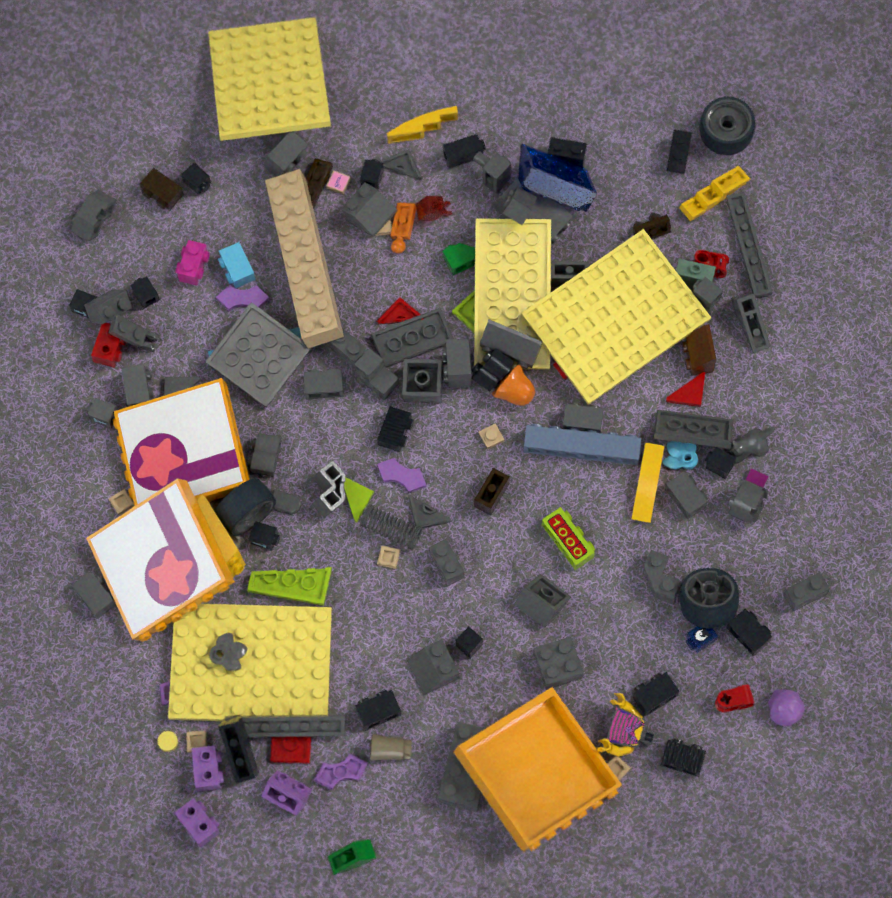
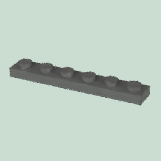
[726,192,773,298]
[225,715,345,737]

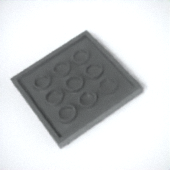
[205,302,312,408]

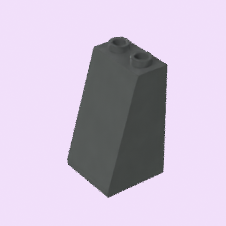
[491,171,573,245]

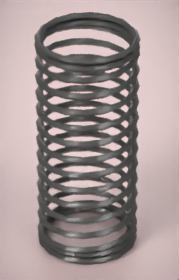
[360,504,422,550]

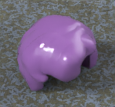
[768,689,805,726]

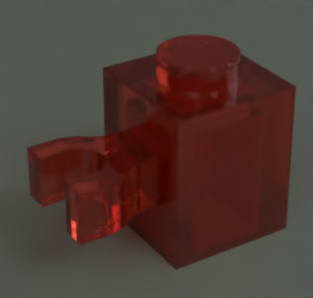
[416,196,452,221]

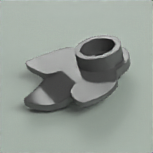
[209,633,248,671]

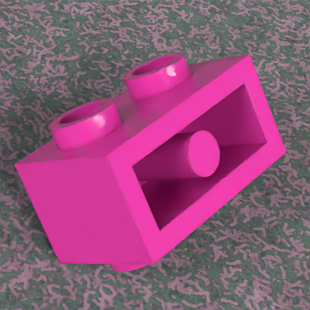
[175,240,210,286]

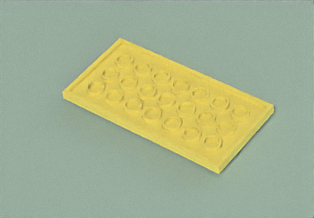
[474,219,551,369]

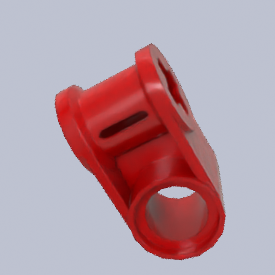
[693,249,729,278]
[715,684,755,713]

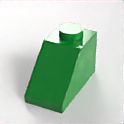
[442,243,475,276]
[328,839,377,875]

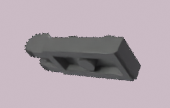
[109,315,159,352]

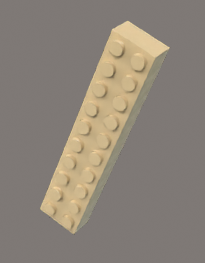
[265,169,344,348]

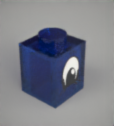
[686,626,718,653]

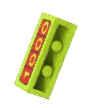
[541,507,595,570]

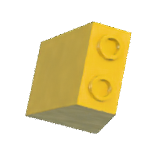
[197,495,246,578]

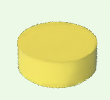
[158,731,178,752]

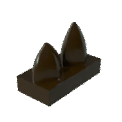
[633,212,671,239]

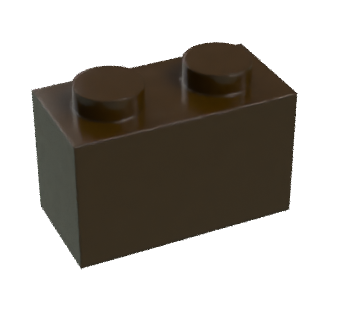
[140,168,184,211]
[474,468,510,516]

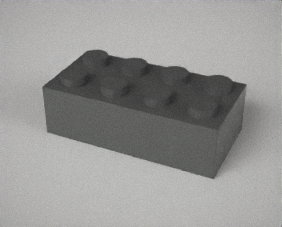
[438,721,486,812]

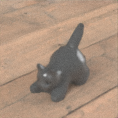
[728,426,775,463]

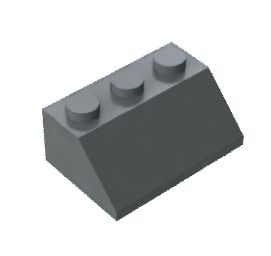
[480,319,542,369]

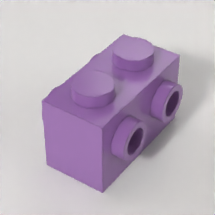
[191,745,224,792]
[262,770,312,816]
[174,798,220,848]

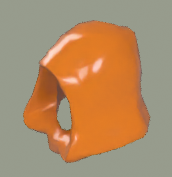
[492,365,536,406]

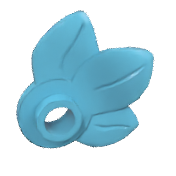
[662,441,698,470]

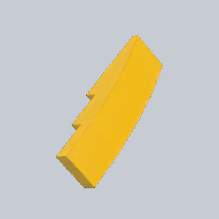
[387,106,458,144]
[679,166,750,221]
[632,442,664,523]

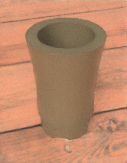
[370,733,412,761]

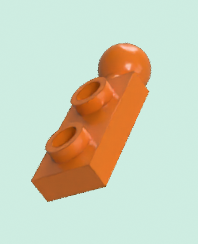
[390,202,417,254]

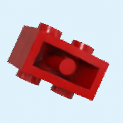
[91,322,127,368]

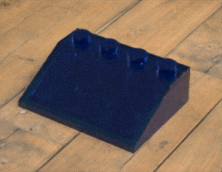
[518,143,597,212]

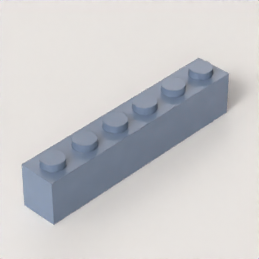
[524,424,641,465]

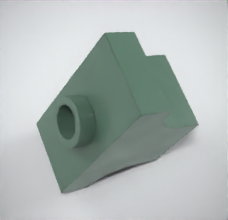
[676,259,716,291]

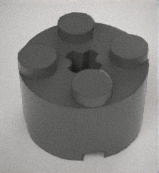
[728,479,768,525]

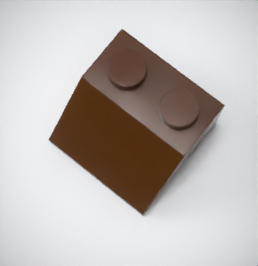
[682,324,716,376]

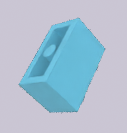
[218,242,256,289]

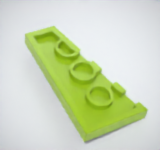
[247,567,332,606]

